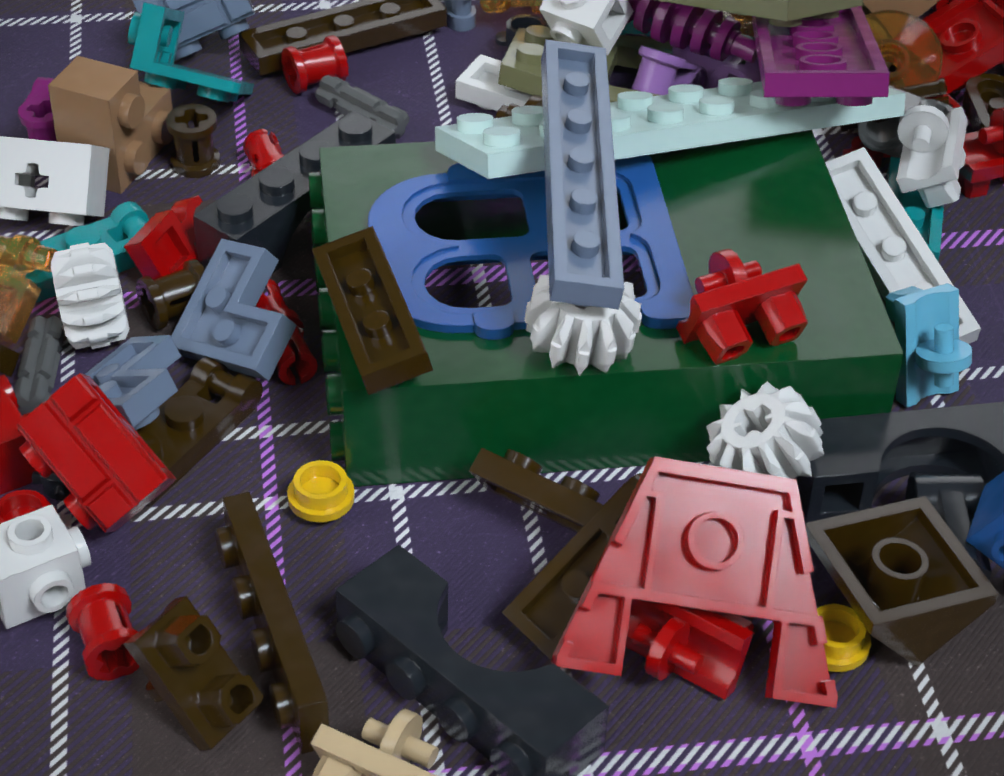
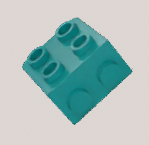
[128,2,254,102]

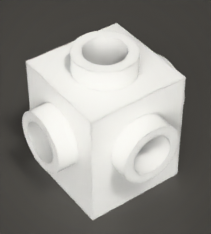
[539,0,633,56]
[0,504,91,629]

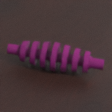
[627,0,758,63]

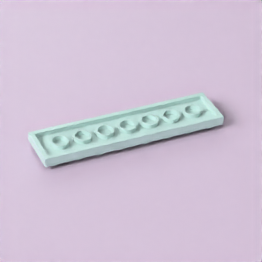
[435,78,906,179]

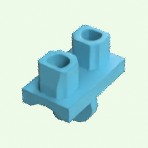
[886,283,972,407]

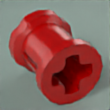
[281,35,349,94]
[66,583,140,681]

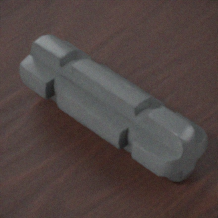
[315,75,409,139]
[14,315,65,415]

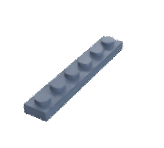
[541,39,624,310]

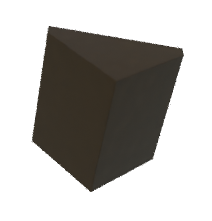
[805,496,999,667]

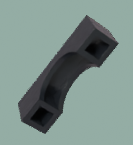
[193,111,396,274]
[794,402,1004,523]
[335,544,609,776]

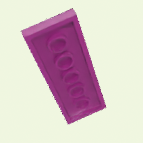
[752,6,890,106]

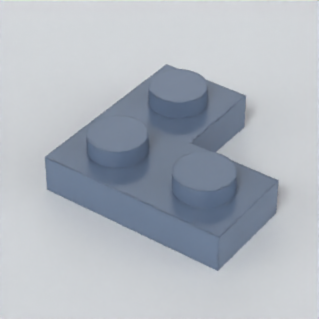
[171,238,297,381]
[85,335,181,430]

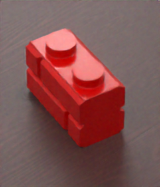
[16,373,177,532]

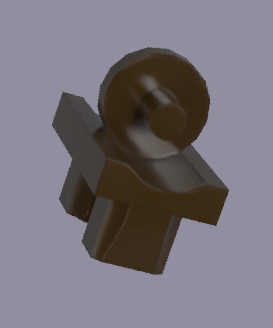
[124,596,263,751]

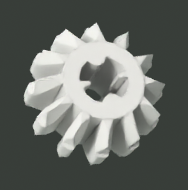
[51,242,129,349]
[525,275,642,376]
[706,381,825,479]

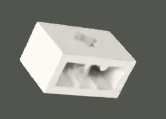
[0,136,110,226]

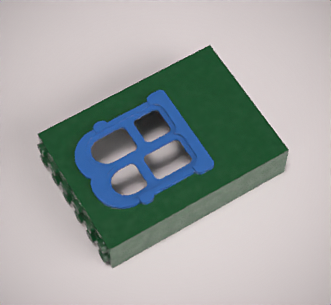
[308,130,904,487]

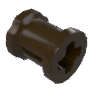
[166,104,221,178]
[136,259,205,330]

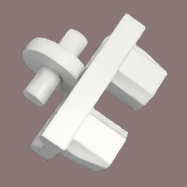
[896,105,968,208]

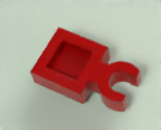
[124,195,202,280]

